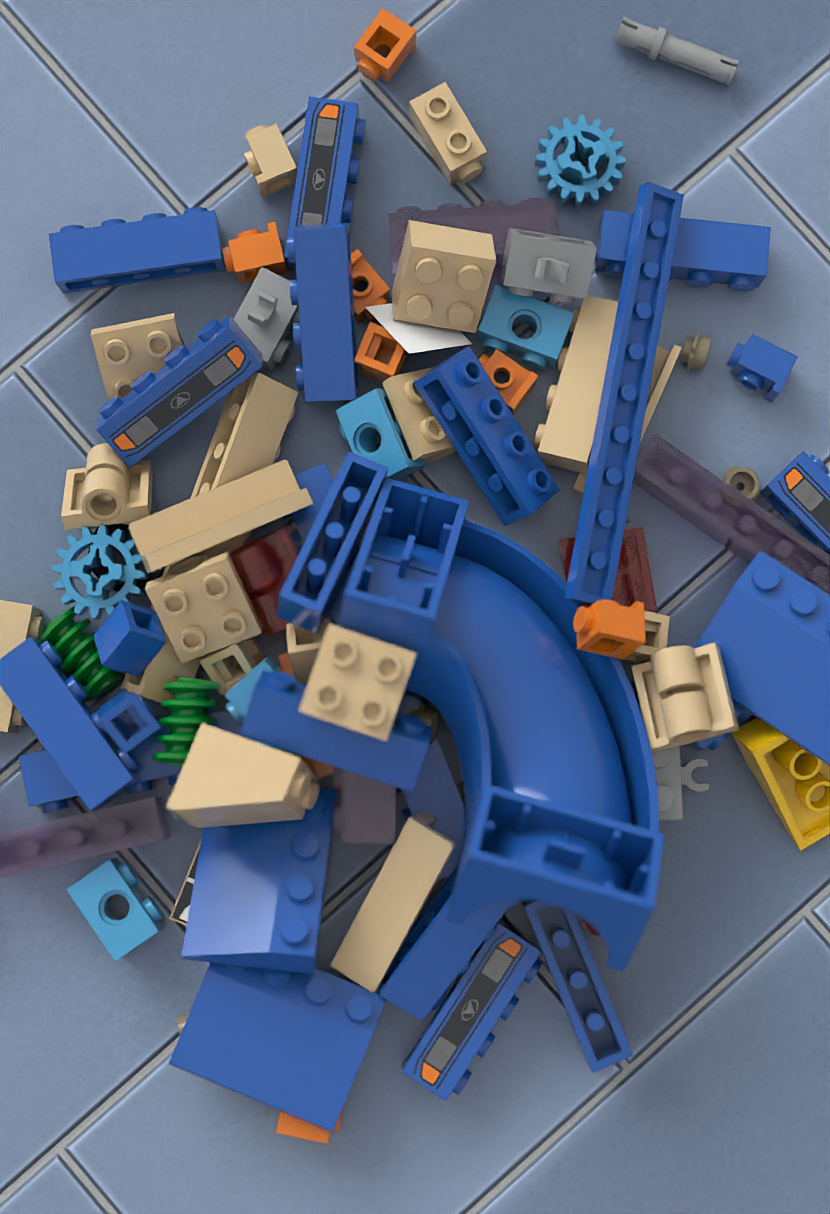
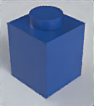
[93,600,167,677]

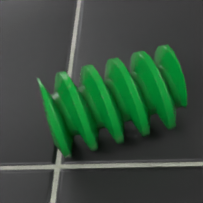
[40,606,126,702]
[152,676,221,767]

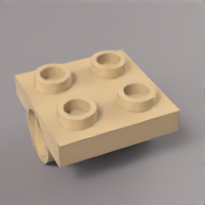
[91,313,185,401]
[382,367,457,463]
[61,443,153,530]
[145,552,262,664]
[299,624,416,741]
[632,643,739,752]

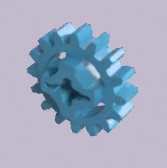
[535,115,626,208]
[51,525,148,620]

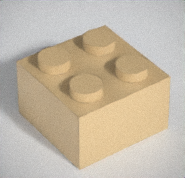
[391,220,496,333]

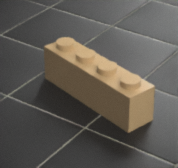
[534,295,618,474]

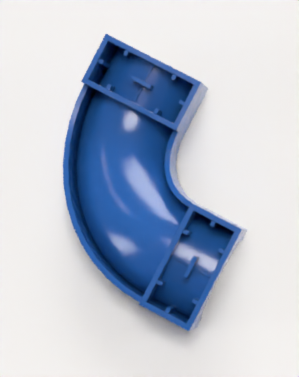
[338,477,665,971]

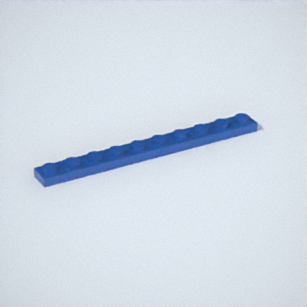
[564,182,684,606]

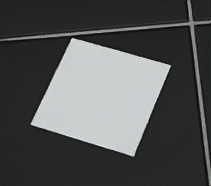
[365,303,472,354]

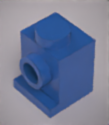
[726,334,798,402]
[98,688,161,754]

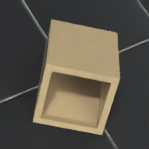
[166,723,320,828]

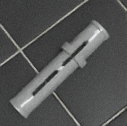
[614,16,739,86]

